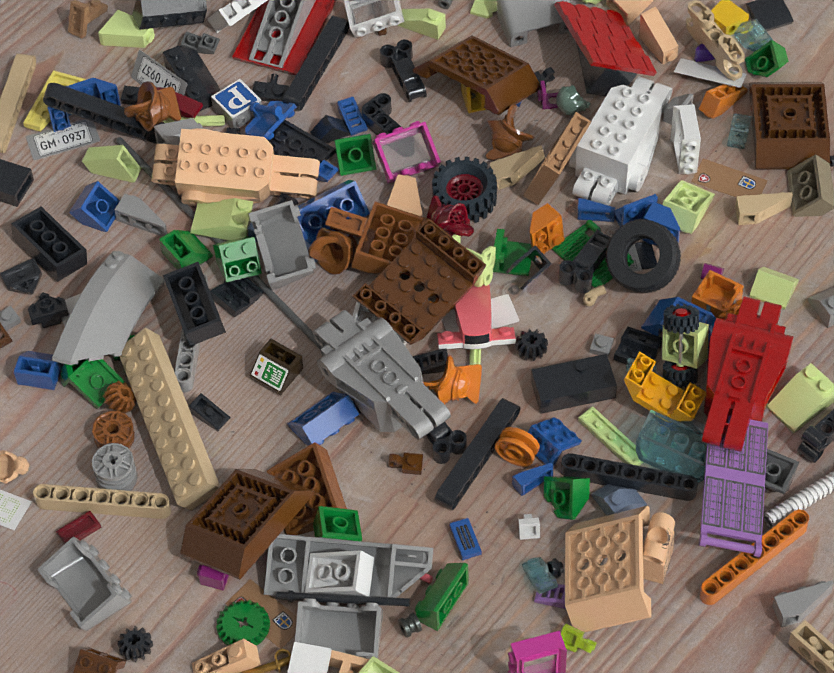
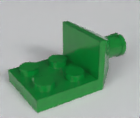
[61,359,125,409]

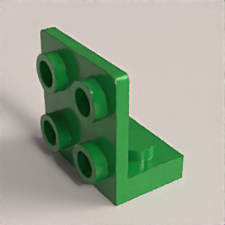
[493,229,532,276]

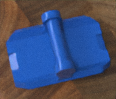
[245,101,297,140]

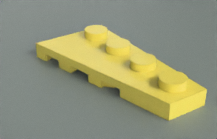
[23,70,86,132]

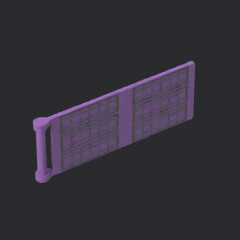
[699,416,768,557]

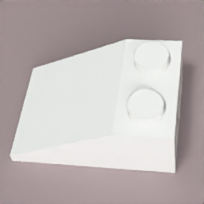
[305,551,374,596]

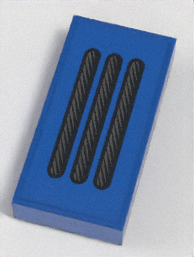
[449,518,482,560]

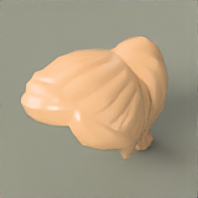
[0,450,30,484]

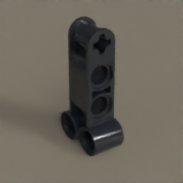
[380,39,427,102]
[558,229,610,293]
[797,409,834,463]
[425,422,467,464]

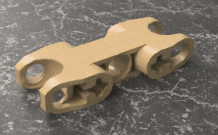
[686,0,745,81]

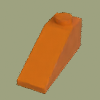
[699,84,748,119]

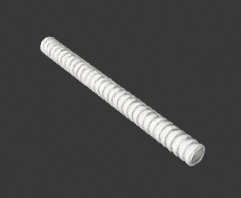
[764,471,834,528]

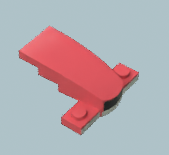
[437,285,516,349]

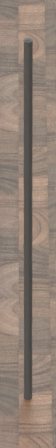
[116,137,323,350]

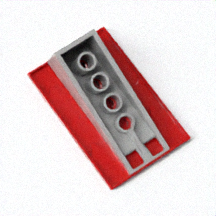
[232,0,337,75]

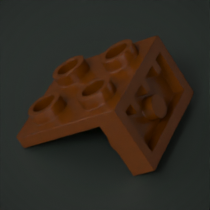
[73,647,126,673]

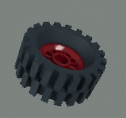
[432,156,497,223]

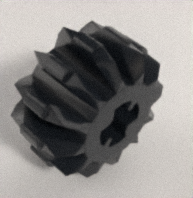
[515,328,548,361]
[117,626,153,663]

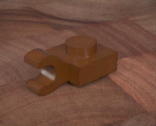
[388,452,423,475]

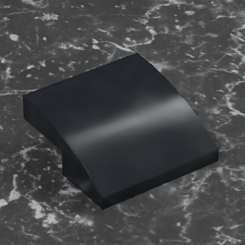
[746,0,794,33]
[210,277,264,317]
[613,326,663,366]

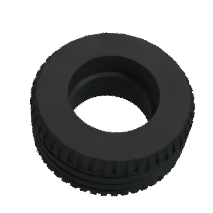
[605,219,681,293]

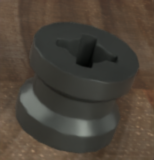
[398,612,422,638]

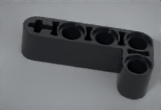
[362,93,415,157]

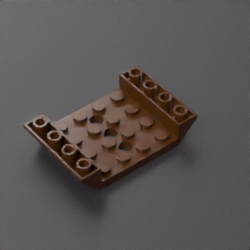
[413,35,540,115]
[352,219,486,345]

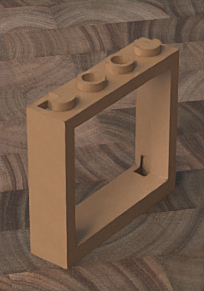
[523,112,591,205]

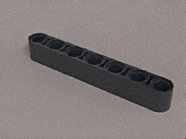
[283,15,350,111]
[43,83,165,144]
[434,398,521,510]
[561,453,698,501]

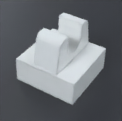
[519,514,540,540]

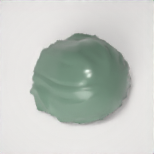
[556,85,591,116]

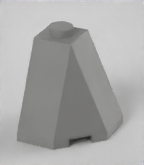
[154,118,204,145]

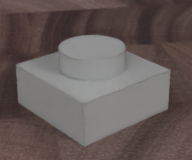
[0,306,21,331]
[590,333,614,357]

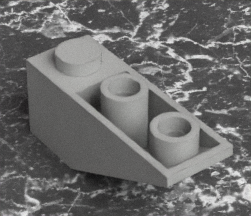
[772,580,834,627]

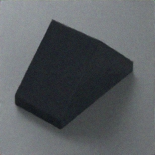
[310,115,350,143]

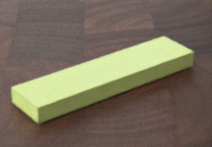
[578,406,647,466]

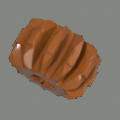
[103,381,137,413]

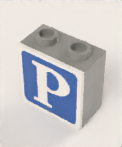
[211,79,262,128]

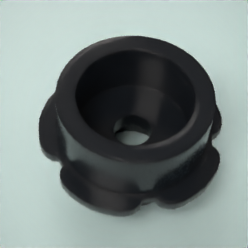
[547,558,564,578]

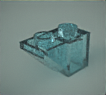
[734,19,774,52]

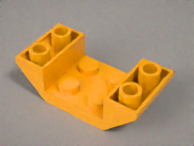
[624,351,706,421]

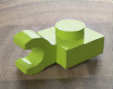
[561,624,597,653]

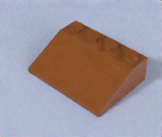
[352,202,428,273]
[267,442,347,536]

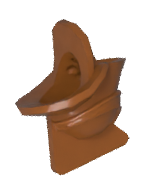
[124,81,181,131]
[486,104,535,161]
[308,228,358,275]

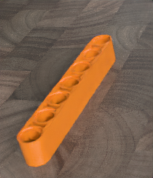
[700,509,809,605]

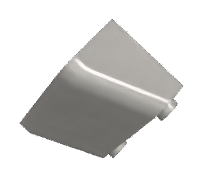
[249,200,316,290]

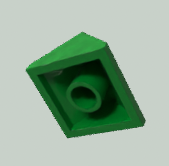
[334,134,377,176]

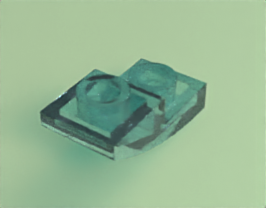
[522,557,558,594]

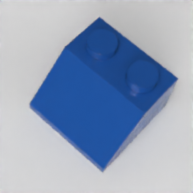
[69,181,120,232]

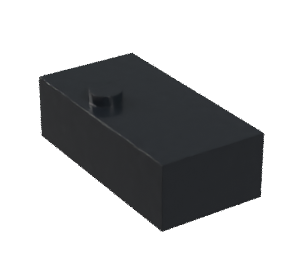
[11,206,87,282]
[163,262,226,346]
[531,354,617,414]

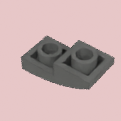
[180,31,220,54]

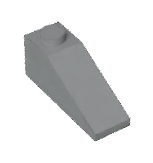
[115,194,167,237]

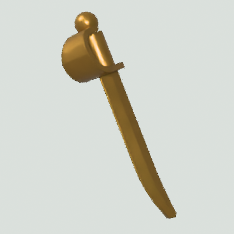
[241,649,291,673]

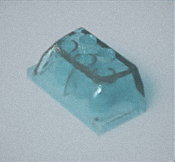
[636,410,707,483]

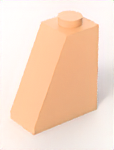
[639,7,678,64]
[387,174,422,216]

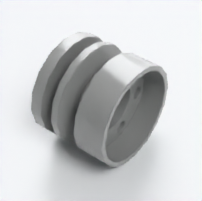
[92,443,138,491]

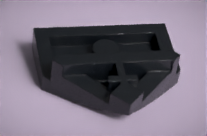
[0,258,42,295]

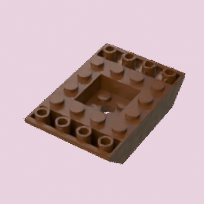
[749,82,830,169]
[180,469,315,580]

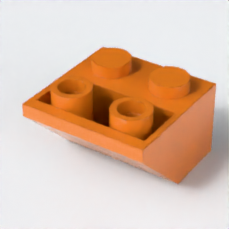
[530,203,565,258]

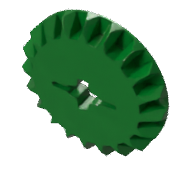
[216,599,270,646]

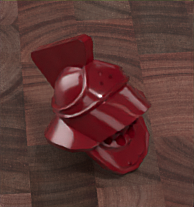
[426,196,474,237]

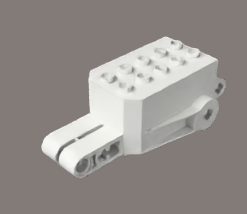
[569,76,673,206]

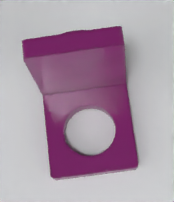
[537,80,558,110]

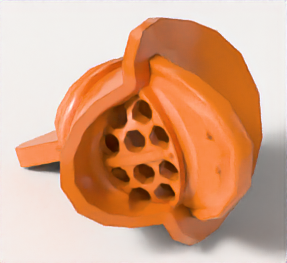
[423,354,482,405]

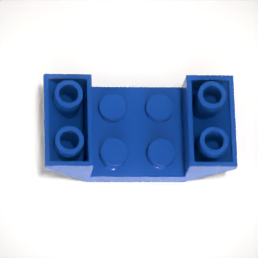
[47,78,121,132]
[641,297,716,361]

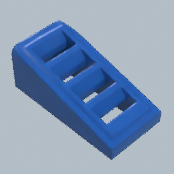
[337,97,368,136]
[577,198,615,222]
[512,463,553,496]

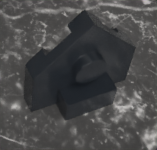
[28,292,69,328]

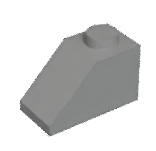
[662,93,693,125]

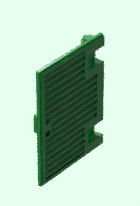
[552,220,634,288]

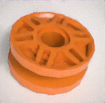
[495,427,540,467]

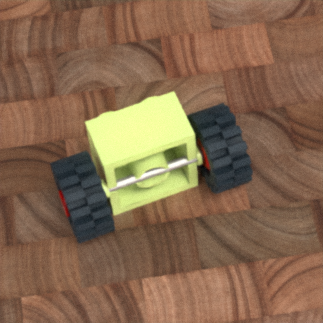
[662,304,709,388]

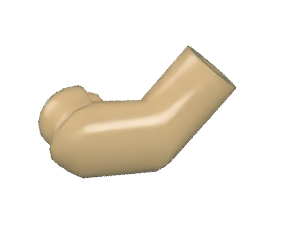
[583,285,606,306]

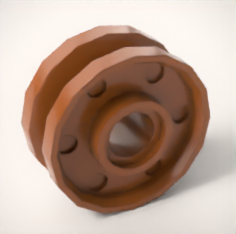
[92,411,135,449]

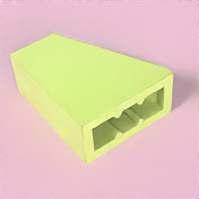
[98,10,155,48]
[82,145,141,183]

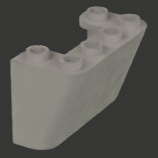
[497,0,570,47]
[37,537,132,631]
[295,598,383,659]

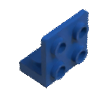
[615,194,658,227]
[528,417,582,467]

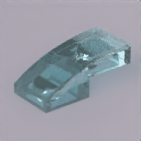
[727,113,752,149]

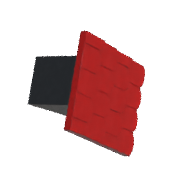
[554,1,657,97]

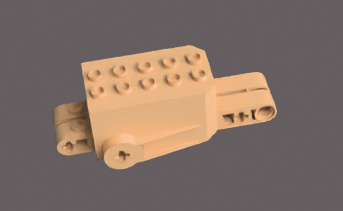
[151,128,320,207]

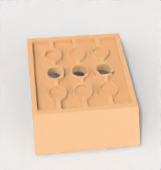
[565,506,651,632]

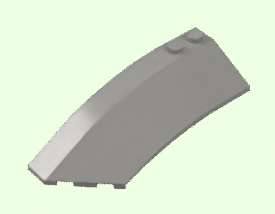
[52,251,165,365]
[264,534,433,606]

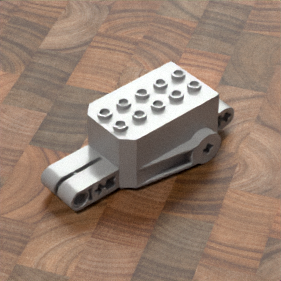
[313,310,451,440]

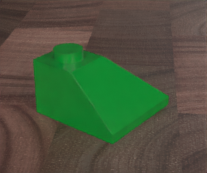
[313,506,362,541]

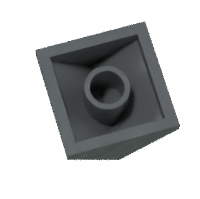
[765,449,799,494]

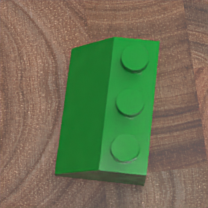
[415,562,469,631]

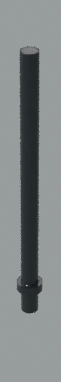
[276,590,410,607]

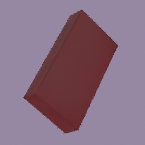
[56,511,102,545]

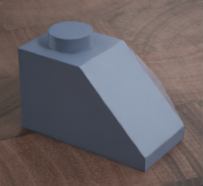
[591,484,647,516]

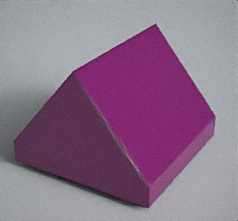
[700,263,725,279]

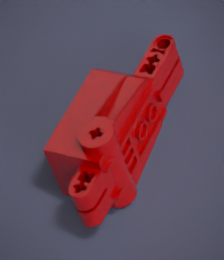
[702,296,794,452]

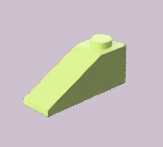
[397,8,446,40]

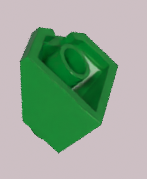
[745,40,789,78]
[544,476,590,520]

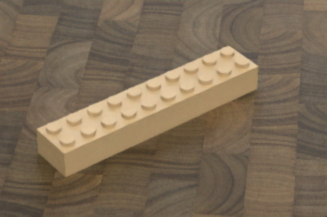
[119,328,220,511]

